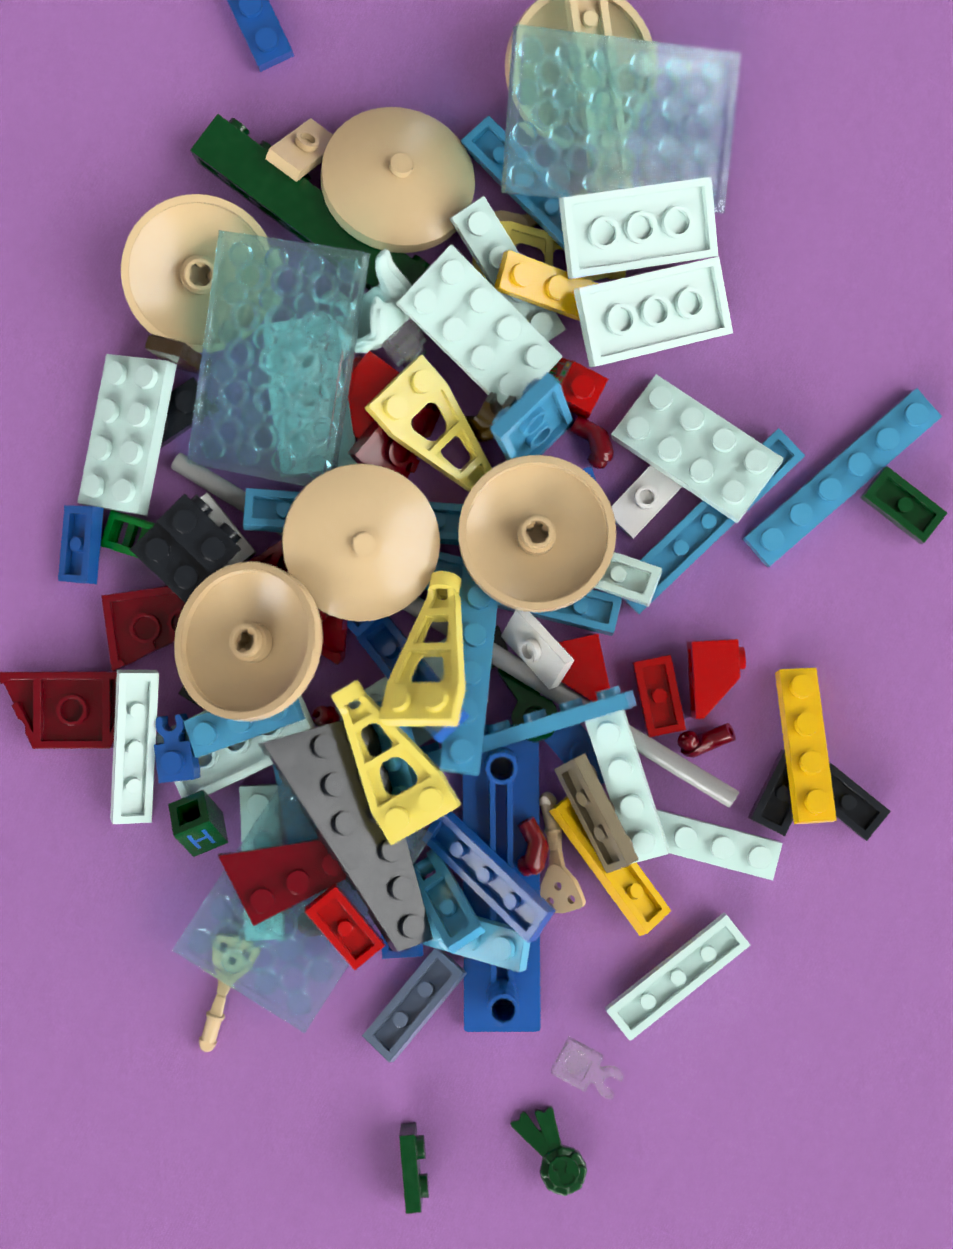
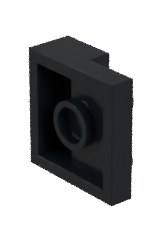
[130,493,241,603]

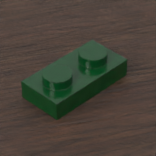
[860,466,947,544]
[399,1122,429,1214]

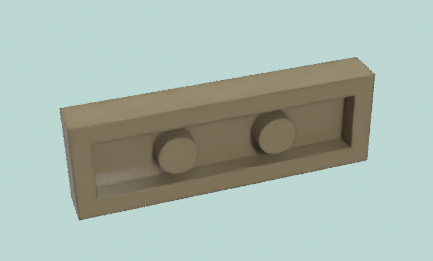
[554,753,639,874]

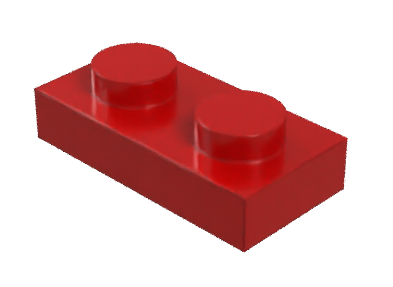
[632,655,686,737]
[304,883,385,971]

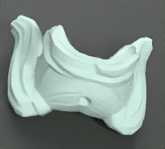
[323,249,414,353]

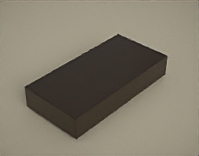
[145,334,213,377]

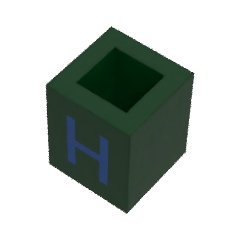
[168,790,229,857]

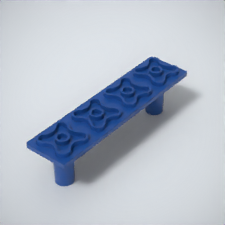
[463,724,541,1032]

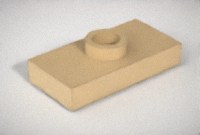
[266,118,333,182]

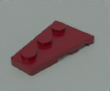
[347,403,441,479]
[101,586,185,671]
[218,838,347,926]

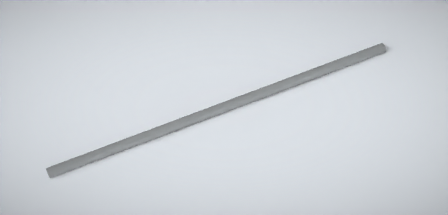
[171,453,739,808]

